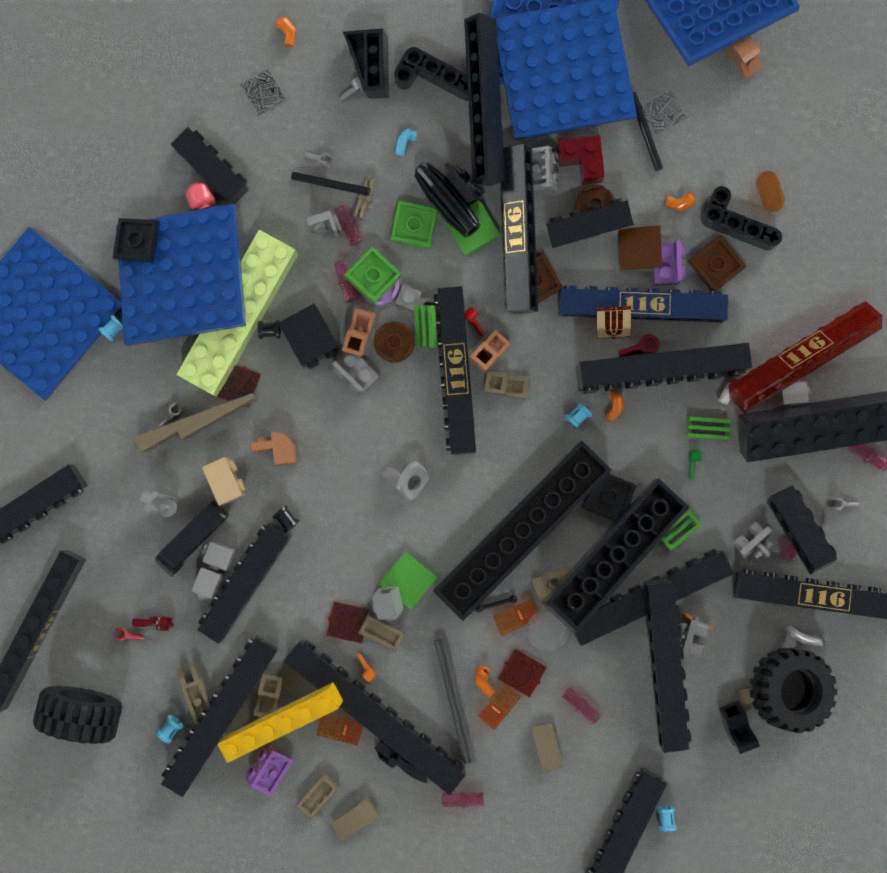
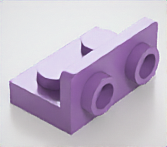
[653,240,685,285]
[246,743,294,797]

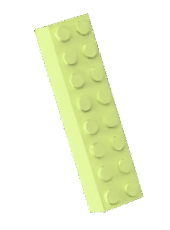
[176,230,298,397]

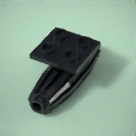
[414,163,486,238]

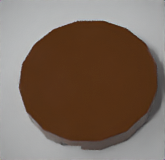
[575,185,615,213]
[374,321,415,363]

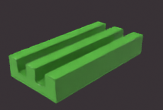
[414,305,437,348]
[687,416,731,441]
[661,509,702,551]

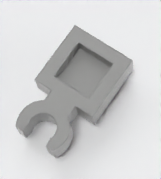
[395,284,434,315]

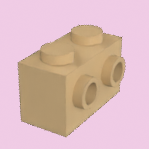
[202,457,246,506]

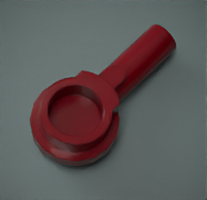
[618,334,659,357]
[132,616,174,631]

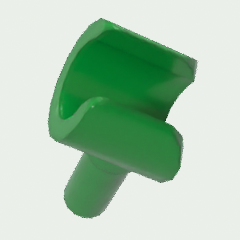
[688,450,702,479]

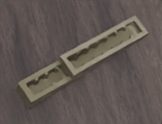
[133,393,258,453]

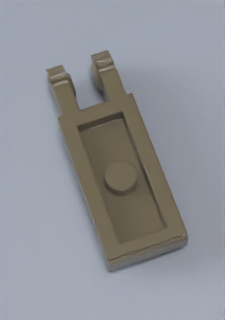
[177,663,211,725]

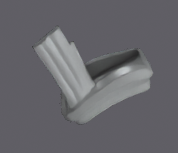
[382,461,430,501]
[782,625,823,648]

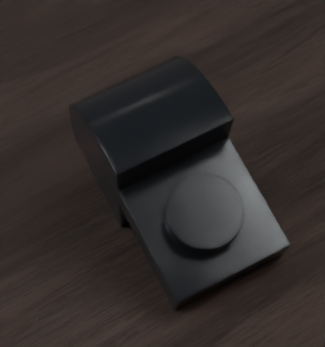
[719,701,760,754]

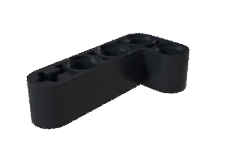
[394,47,468,101]
[701,186,782,250]
[155,500,229,577]

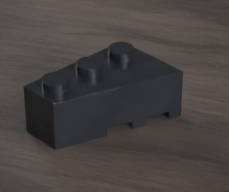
[343,28,389,99]

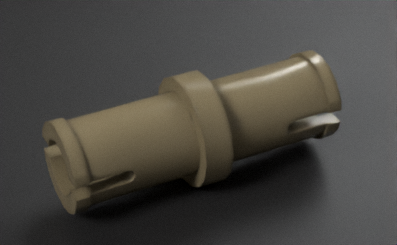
[352,177,377,221]

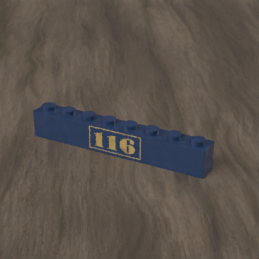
[558,285,728,323]

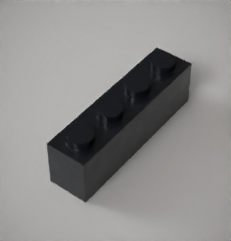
[171,127,249,204]
[546,198,634,248]
[767,485,838,575]

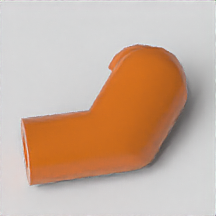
[275,17,296,47]
[664,193,696,212]
[605,391,624,423]
[475,666,495,698]

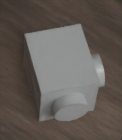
[776,381,811,406]
[202,541,237,571]
[192,567,224,601]
[372,586,404,621]

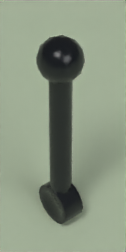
[475,595,517,612]

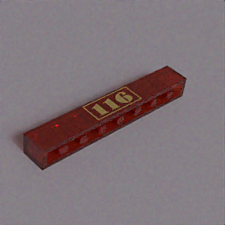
[728,301,883,413]

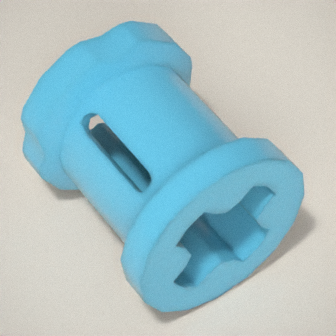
[98,314,123,342]
[564,402,592,429]
[156,715,184,744]
[656,805,677,832]

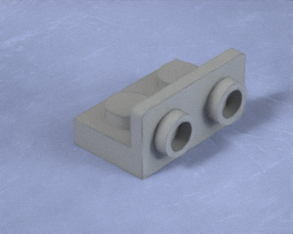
[532,146,560,191]
[306,210,342,238]
[332,352,380,395]

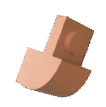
[723,36,763,79]
[342,307,376,357]
[469,330,511,373]
[251,432,298,466]

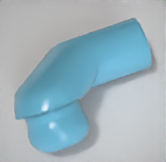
[394,128,417,156]

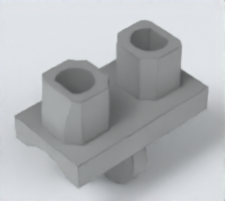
[139,491,177,518]
[734,522,772,560]
[679,616,710,658]

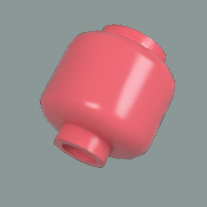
[186,182,216,211]

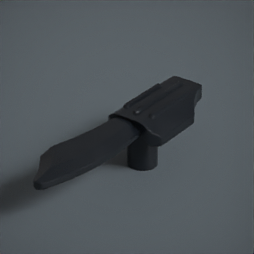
[374,740,427,783]

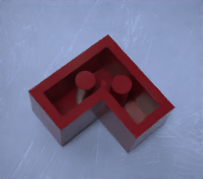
[557,135,605,185]

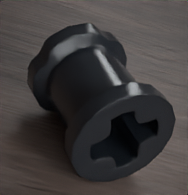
[258,320,281,339]
[272,505,300,533]

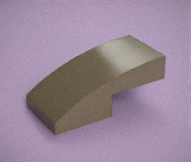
[484,371,530,399]
[253,674,284,717]
[531,723,563,773]
[331,797,380,841]

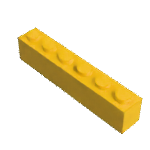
[217,682,343,763]

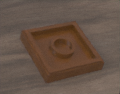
[619,225,662,271]
[687,235,746,291]
[536,253,563,303]

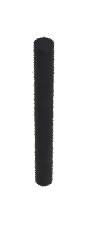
[632,92,663,171]
[291,172,371,196]

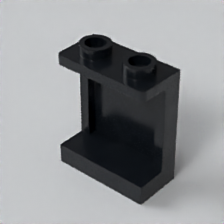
[278,303,340,369]

